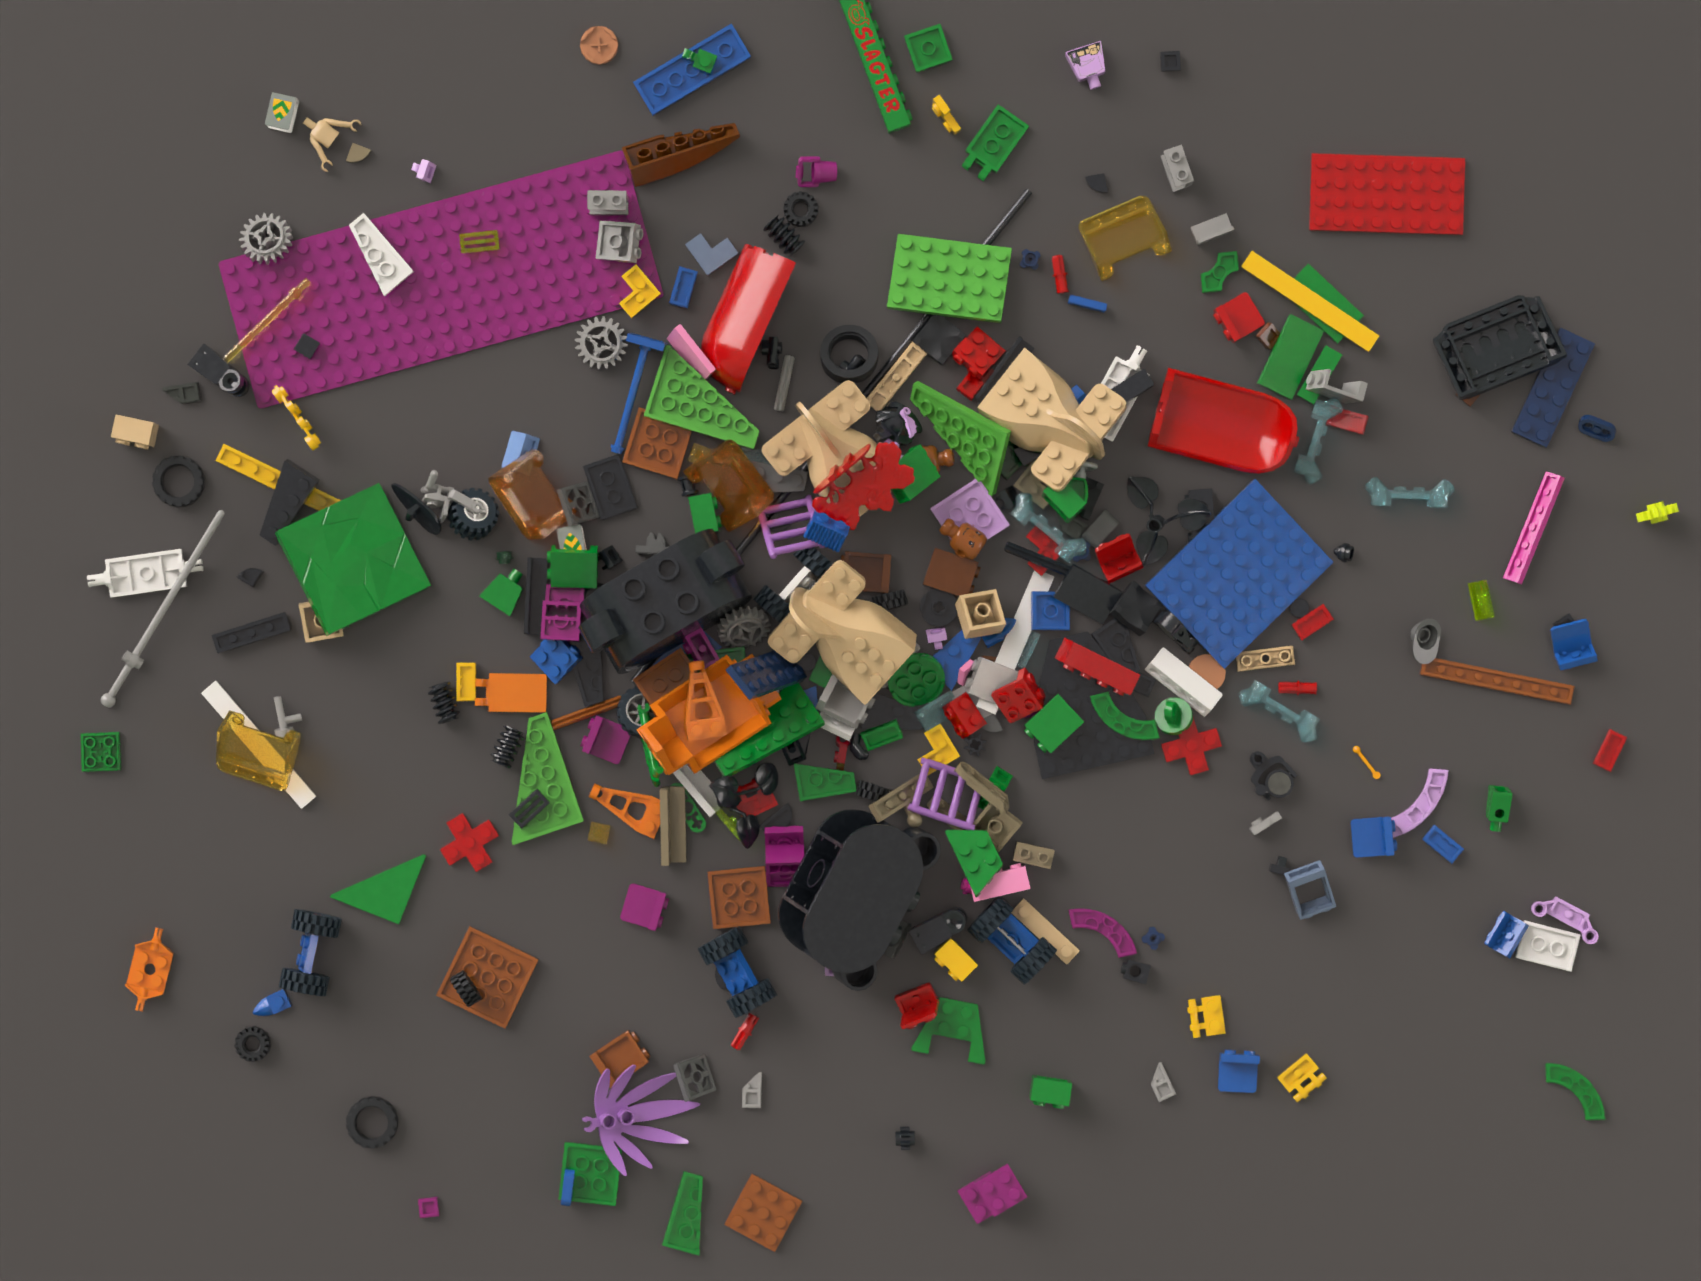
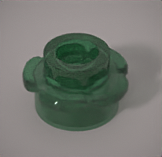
[495,551,514,564]

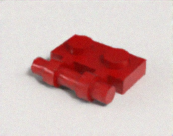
[737,778,779,817]

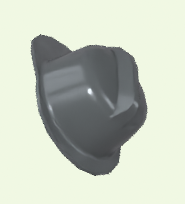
[1410,618,1441,664]

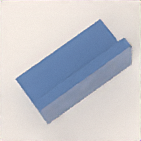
[502,431,540,475]

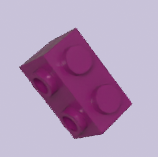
[682,628,719,671]

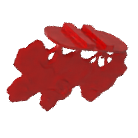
[812,442,915,530]

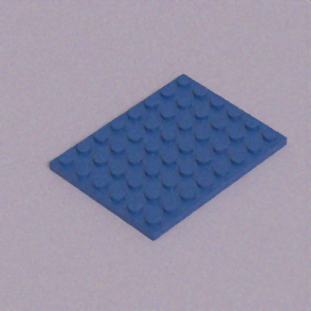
[1145,479,1333,669]

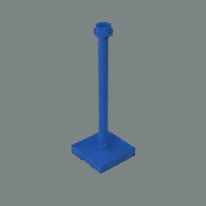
[611,333,667,454]

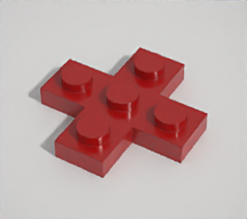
[1161,717,1222,775]
[440,813,499,872]

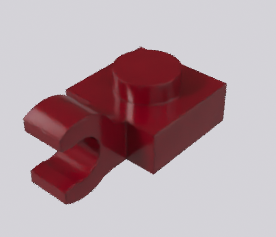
[833,736,850,771]

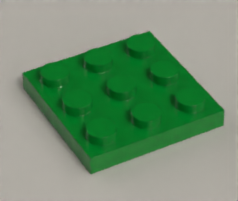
[558,1142,622,1206]

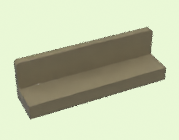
[660,786,687,866]

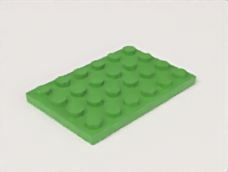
[887,234,1012,323]

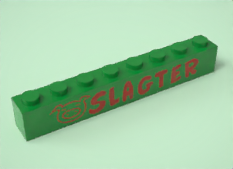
[839,0,913,134]

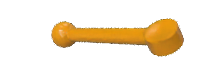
[1353,746,1380,779]

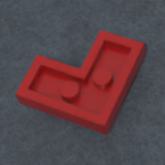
[1026,522,1067,576]

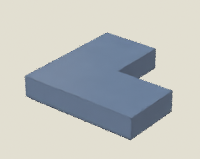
[685,233,739,276]

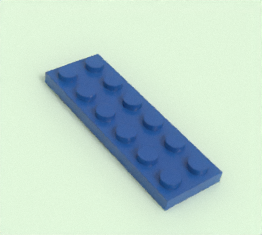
[633,23,751,116]

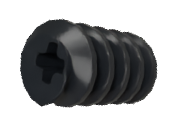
[763,215,805,257]
[428,682,460,724]
[490,725,524,768]

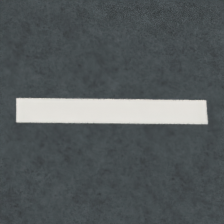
[976,571,1054,714]

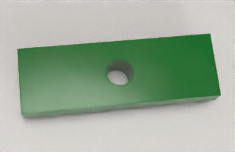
[1297,345,1342,405]

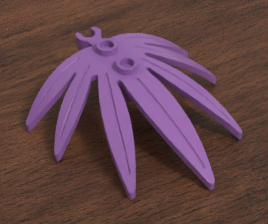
[582,1064,700,1176]

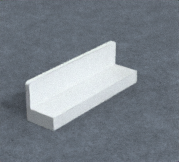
[1144,647,1222,717]
[673,764,720,817]

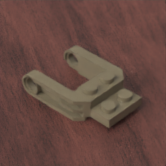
[927,762,1023,852]

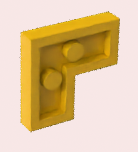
[932,95,961,135]
[619,264,661,319]
[917,723,960,776]

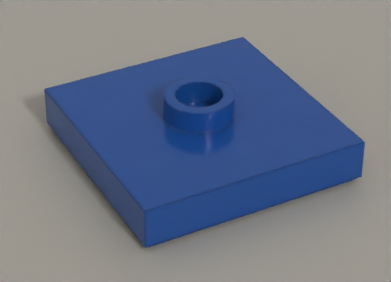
[1031,591,1070,631]

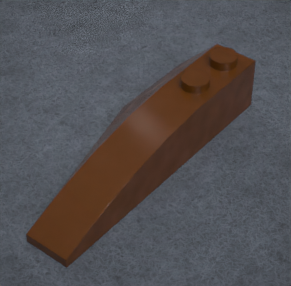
[622,123,740,187]

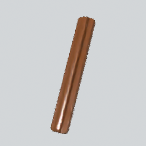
[551,696,621,730]

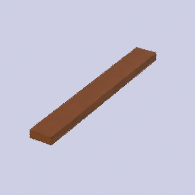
[1420,658,1575,705]

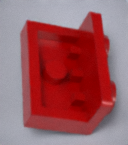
[942,692,987,739]

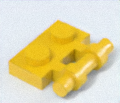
[1187,995,1226,1038]
[1277,1053,1327,1103]

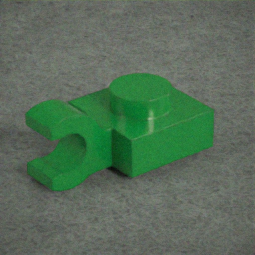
[682,48,717,74]

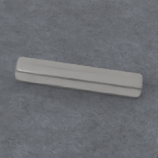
[774,355,795,412]

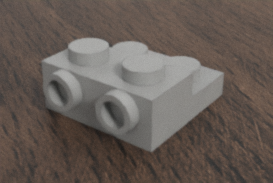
[596,221,643,263]

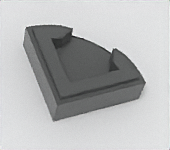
[981,714,1003,732]

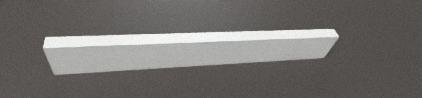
[201,681,316,809]

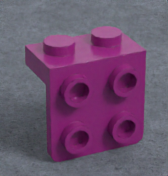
[580,715,631,764]
[620,883,669,931]

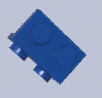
[1485,911,1529,959]

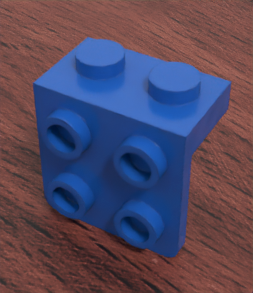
[1550,619,1598,671]
[1351,816,1397,858]
[1218,1050,1260,1093]

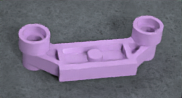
[1531,896,1599,944]

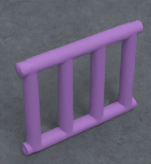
[756,495,825,559]
[907,757,981,830]

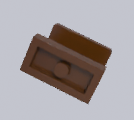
[923,548,981,596]
[841,551,891,593]

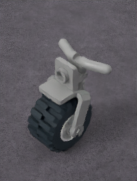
[420,470,499,541]

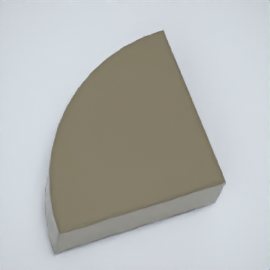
[346,143,371,163]

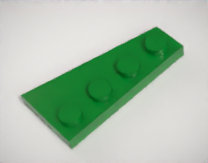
[662,1171,703,1255]

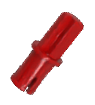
[1052,255,1069,294]
[1278,680,1317,696]
[731,1013,759,1050]

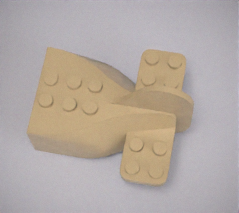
[977,348,1127,492]
[762,380,892,516]
[768,560,917,705]

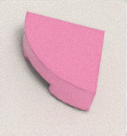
[957,659,974,686]

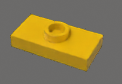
[456,663,476,701]

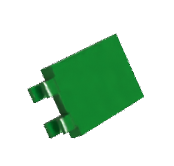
[962,104,1029,182]

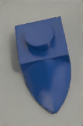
[981,618,1016,648]
[253,989,292,1016]

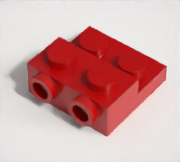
[952,326,1006,380]

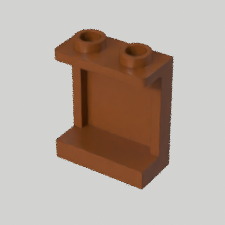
[589,1030,651,1088]

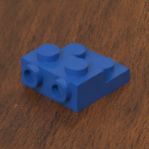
[530,640,583,684]

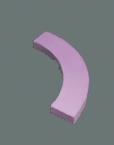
[1391,769,1449,838]

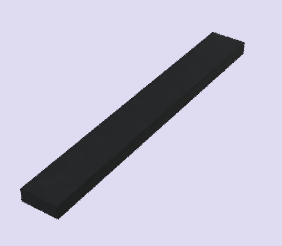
[1014,369,1154,467]

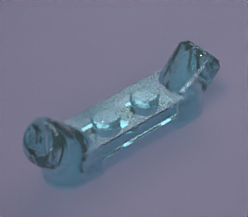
[1294,397,1343,484]
[1365,477,1455,508]
[1010,493,1086,563]
[1239,680,1320,743]

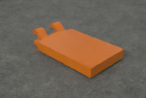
[475,673,547,713]

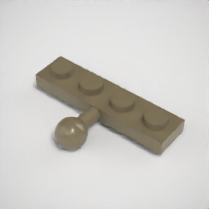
[868,773,934,827]

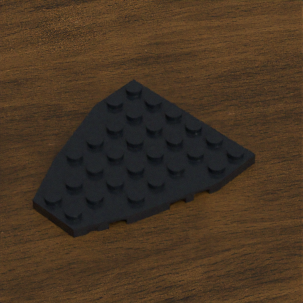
[1034,631,1155,779]

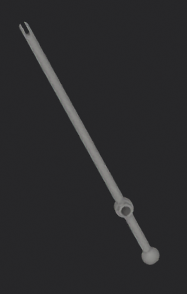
[101,510,225,708]

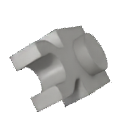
[1249,811,1282,835]

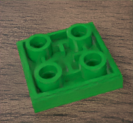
[81,732,121,772]

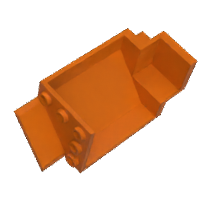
[636,654,781,775]

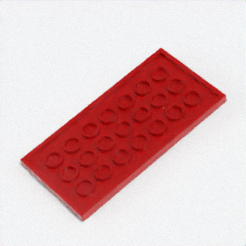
[1309,153,1465,235]

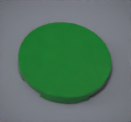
[888,653,945,707]

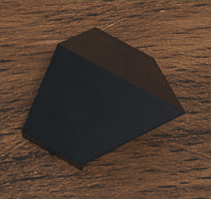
[782,733,811,766]

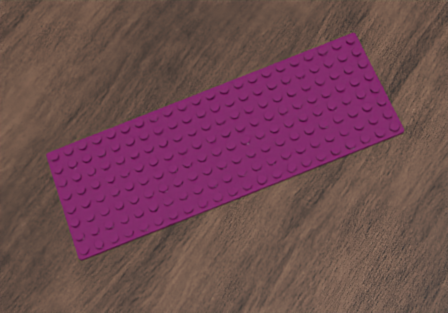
[219,150,664,409]

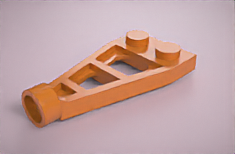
[685,660,727,741]
[589,783,660,839]

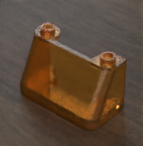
[683,439,774,532]
[488,449,577,540]

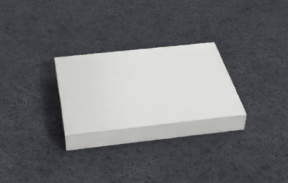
[1515,920,1581,972]

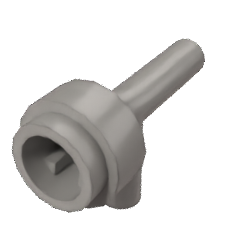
[274,696,302,742]

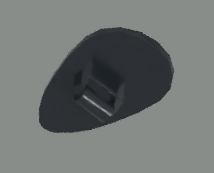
[391,483,441,535]

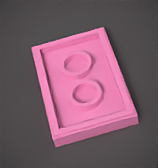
[667,324,716,380]

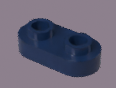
[1578,415,1616,442]

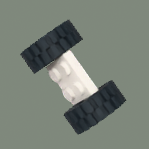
[753,540,832,623]

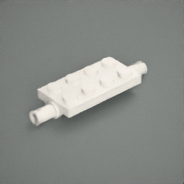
[1101,345,1150,442]
[87,549,204,598]

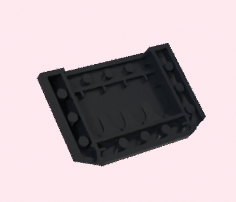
[1433,295,1567,400]

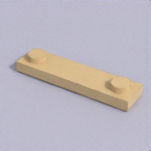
[866,341,927,411]
[1011,898,1080,964]

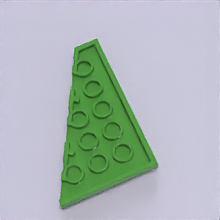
[644,345,760,450]
[910,381,1011,496]
[512,712,584,845]

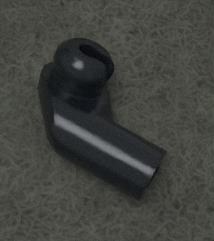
[850,733,869,760]

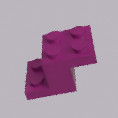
[541,584,585,641]
[765,826,804,887]
[957,1163,1027,1224]

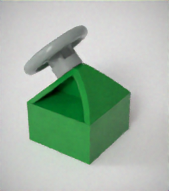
[1042,461,1098,524]

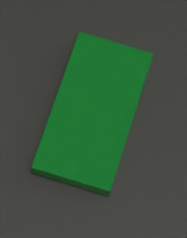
[1293,264,1364,344]
[1257,314,1324,400]

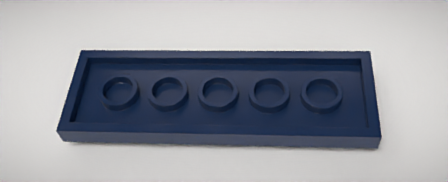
[1511,328,1595,448]
[726,651,807,700]

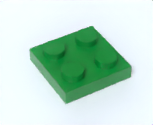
[904,24,953,73]

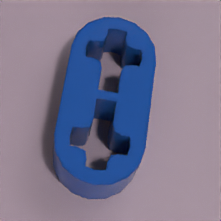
[561,1169,575,1206]

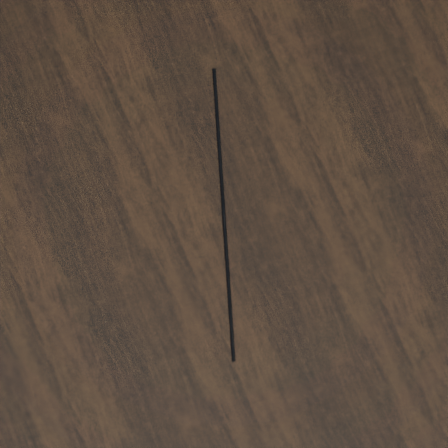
[630,189,1032,684]

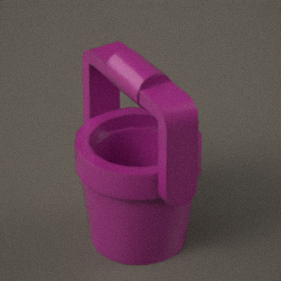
[795,156,837,187]

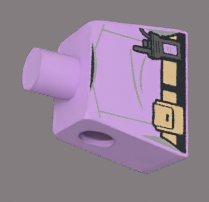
[1065,41,1105,90]

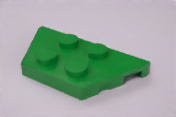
[945,830,1003,897]

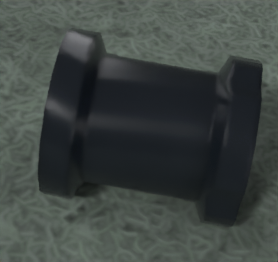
[678,474,699,497]

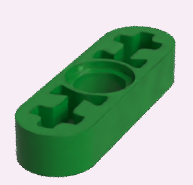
[671,783,706,833]

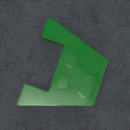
[911,997,985,1065]

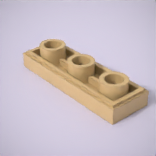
[1236,646,1295,672]

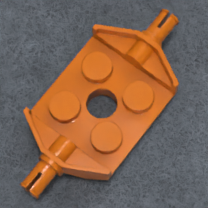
[125,927,174,1012]

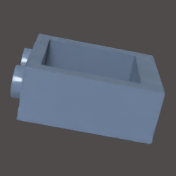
[1284,860,1336,920]

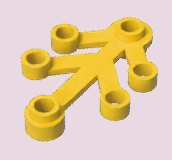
[272,385,321,451]

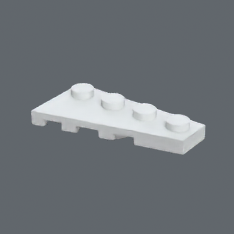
[349,213,414,296]

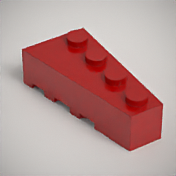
[1055,638,1140,696]

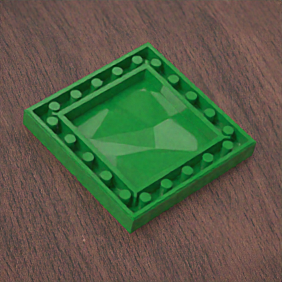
[275,483,431,636]

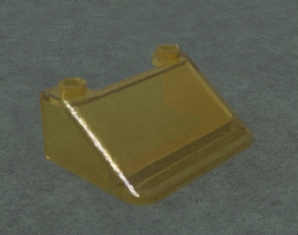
[1079,196,1172,281]
[216,710,301,791]

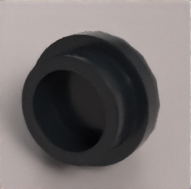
[1333,543,1354,562]

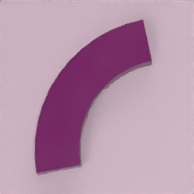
[1068,908,1137,958]

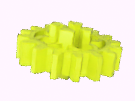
[1636,501,1679,524]

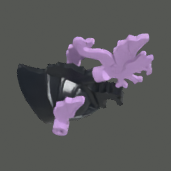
[873,401,923,458]

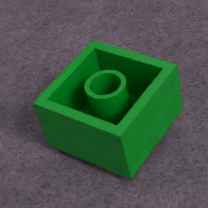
[688,493,722,533]
[1029,1075,1072,1109]

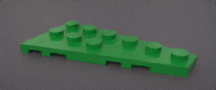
[715,683,825,776]

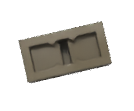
[1012,841,1055,869]

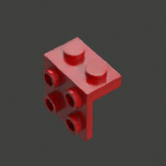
[1213,292,1265,343]
[1095,534,1144,584]
[991,668,1046,723]
[894,982,939,1029]

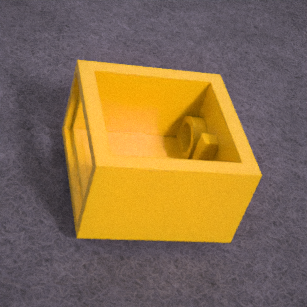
[934,938,978,982]

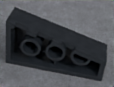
[260,459,320,546]

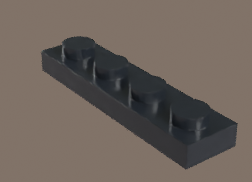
[212,612,291,654]

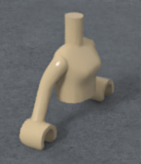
[303,117,361,172]

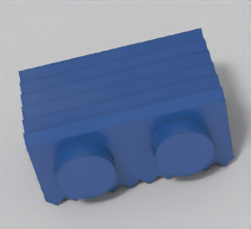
[803,511,850,552]

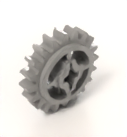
[239,213,293,265]
[575,316,628,370]
[717,606,771,649]

